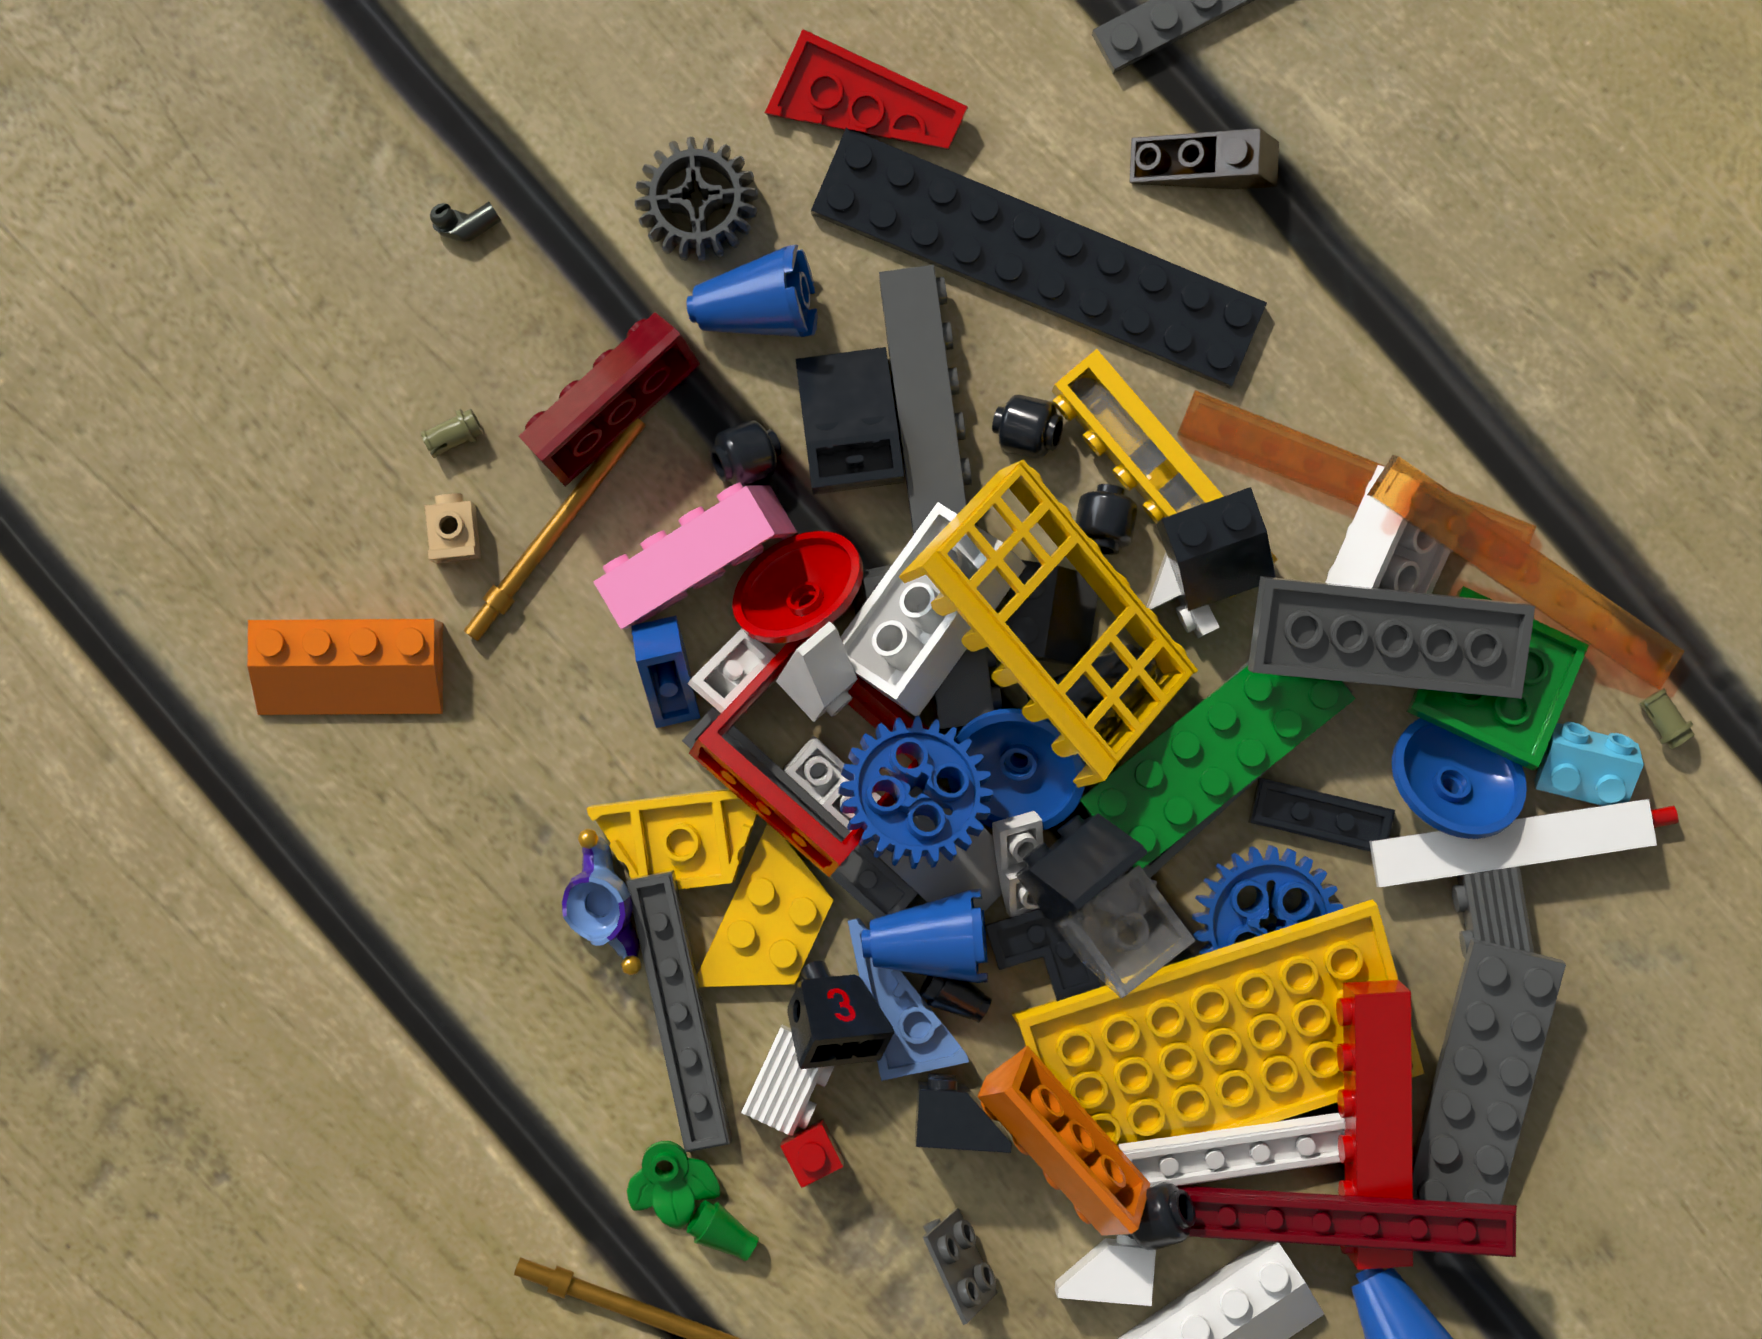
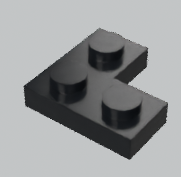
[985,908,1101,1001]

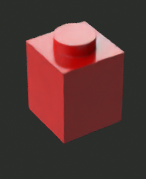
[780,1119,844,1188]

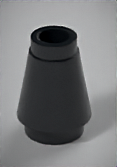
[919,975,992,1023]

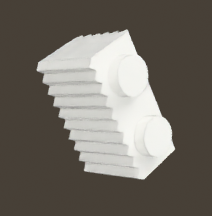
[741,1025,834,1136]

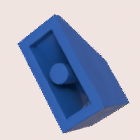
[631,615,701,728]

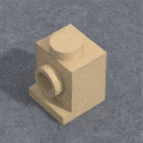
[425,493,481,564]

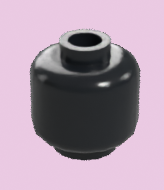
[992,395,1063,459]
[710,420,782,486]
[1075,484,1137,555]
[1127,1182,1196,1250]

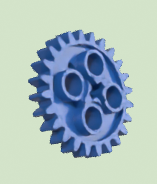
[838,716,993,869]
[1192,845,1344,955]

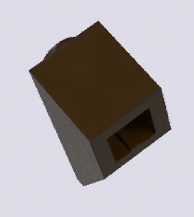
[1129,128,1279,190]

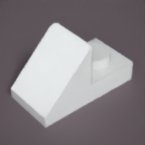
[1146,553,1219,638]
[688,628,776,713]

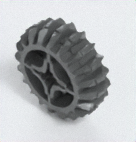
[635,137,758,262]

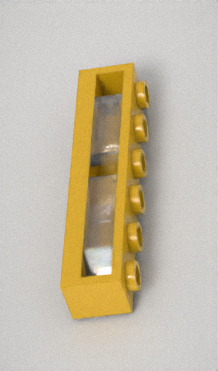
[1052,349,1278,599]

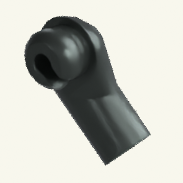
[430,201,501,242]

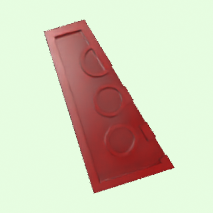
[765,29,968,150]

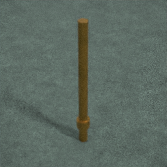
[463,418,646,642]
[514,1257,741,1339]

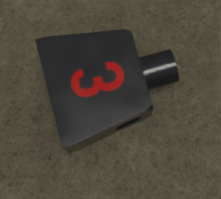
[787,961,894,1070]

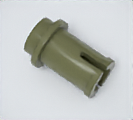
[421,409,483,458]
[1639,688,1695,749]

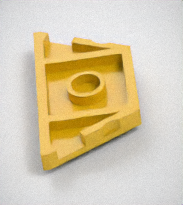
[587,789,757,889]
[697,823,834,987]

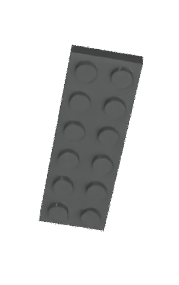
[1248,576,1535,699]
[1412,938,1566,1205]

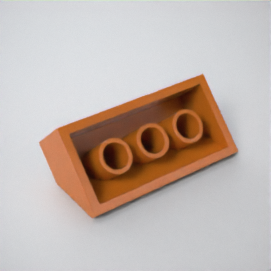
[247,619,443,715]
[977,1046,1151,1236]

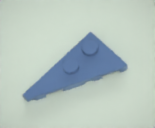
[848,918,969,1081]

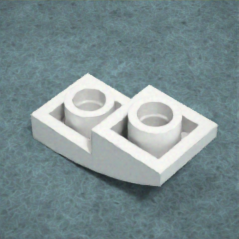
[783,736,881,832]
[992,811,1043,917]

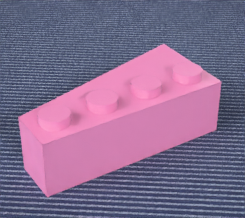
[593,482,797,629]

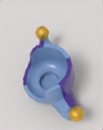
[562,828,642,975]

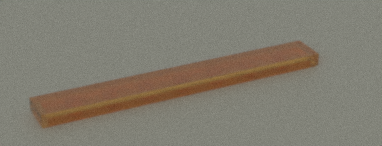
[1177,390,1536,570]
[1367,455,1685,690]

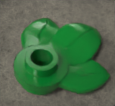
[627,1141,720,1230]

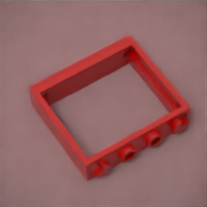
[689,636,929,877]

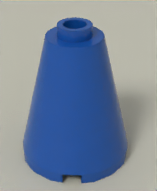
[686,245,818,337]
[861,888,988,983]
[1351,1268,1454,1339]

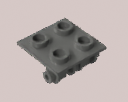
[923,1208,998,1325]

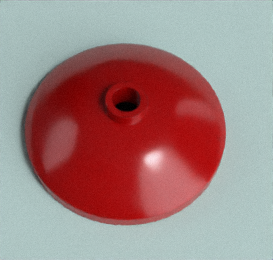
[732,531,863,643]

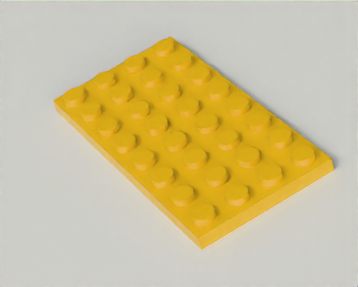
[1016,899,1425,1146]

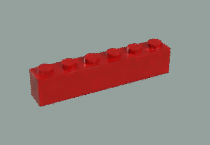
[1336,980,1413,1270]

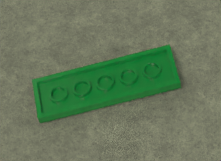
[1080,665,1356,872]

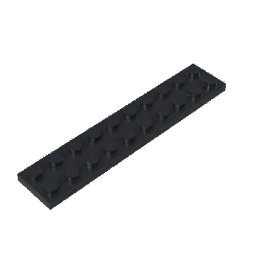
[811,127,1267,389]

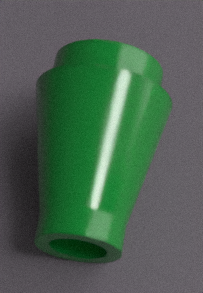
[686,1200,759,1262]

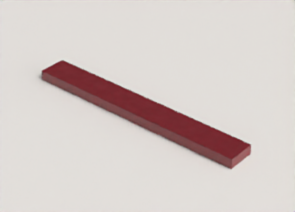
[1176,1186,1517,1257]

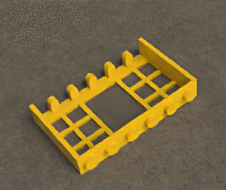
[899,459,1198,788]

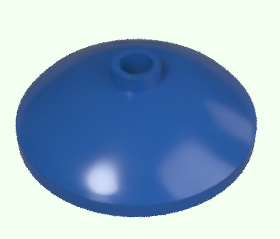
[948,708,1086,830]
[1392,718,1527,839]

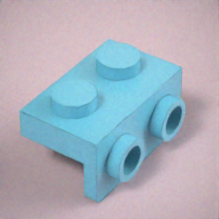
[1534,722,1644,806]

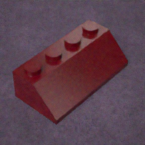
[519,312,700,487]

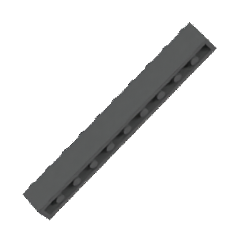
[879,265,1002,731]

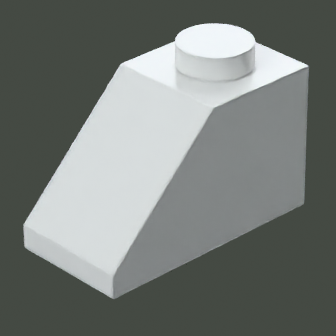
[776,621,858,722]
[1055,1234,1156,1306]

